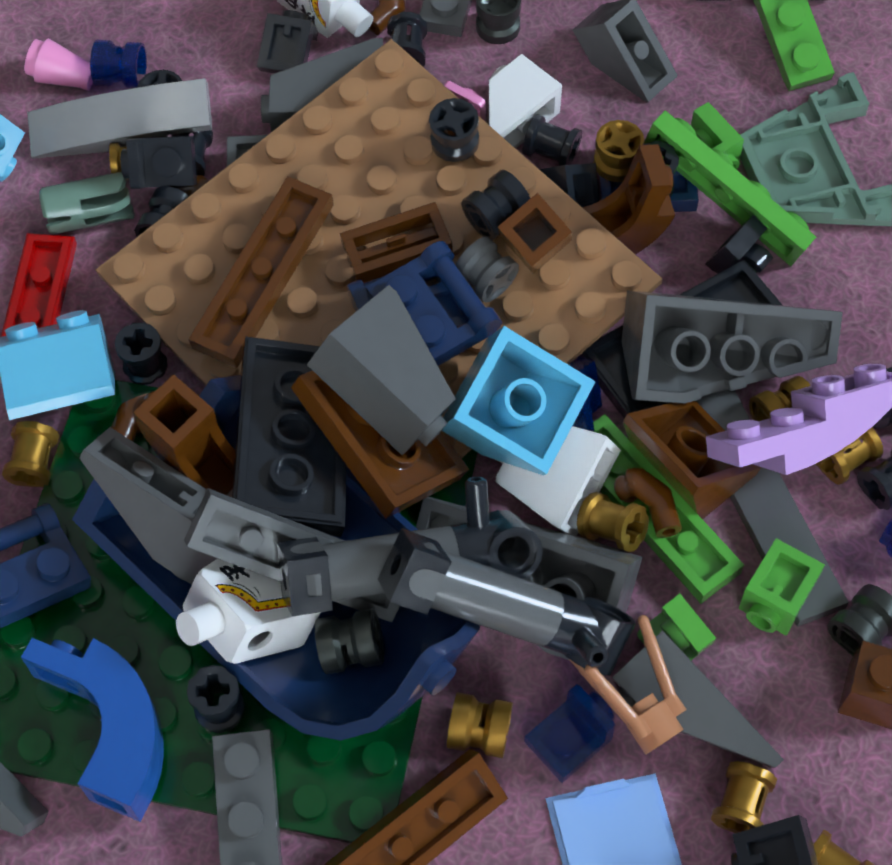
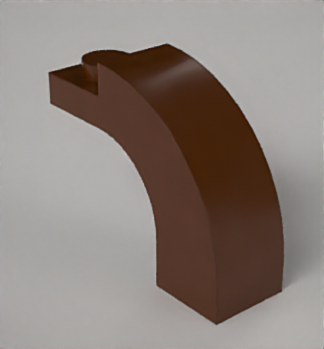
[583,144,675,255]
[133,374,235,497]

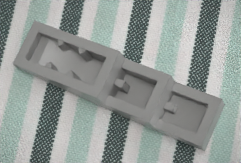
[27,78,213,159]

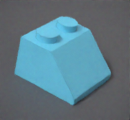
[0,310,115,420]
[442,326,595,475]

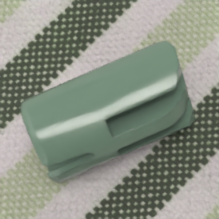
[39,171,135,235]

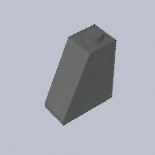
[261,38,383,132]
[307,285,456,455]

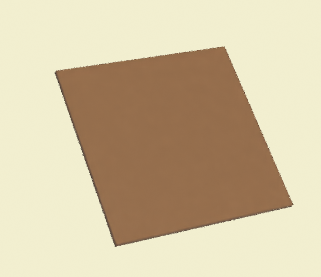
[96,39,662,513]

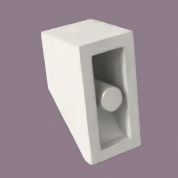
[488,54,562,148]

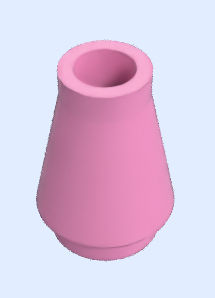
[24,38,97,91]

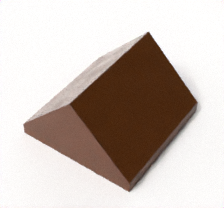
[623,401,762,519]

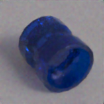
[90,39,147,88]

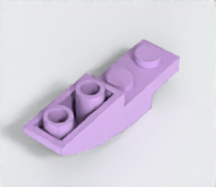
[706,364,892,475]

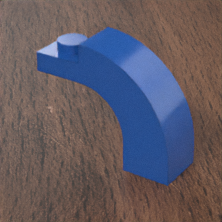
[21,638,164,822]

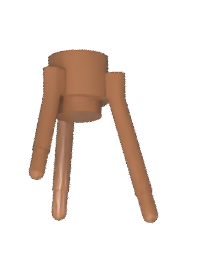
[569,615,687,755]

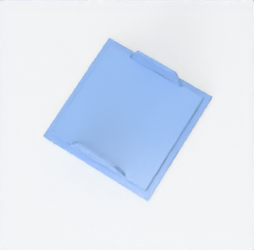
[545,773,682,865]

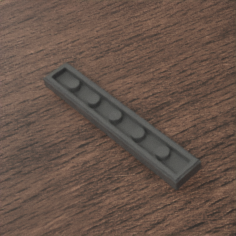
[696,390,849,627]

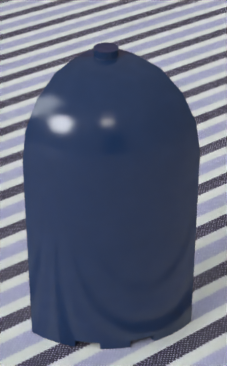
[72,375,480,741]

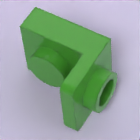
[691,102,744,170]
[738,538,825,636]
[637,593,716,660]

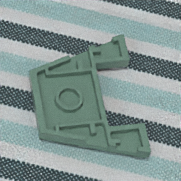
[740,72,892,226]

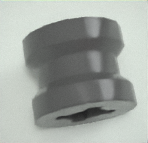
[456,237,519,303]

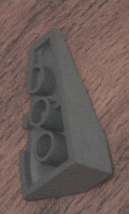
[416,497,643,660]

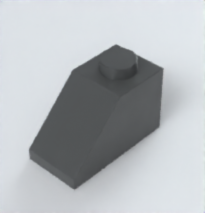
[572,0,678,102]

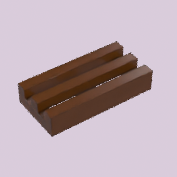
[340,202,453,283]

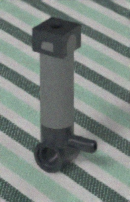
[277,477,543,617]
[378,528,636,675]

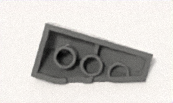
[621,290,843,403]

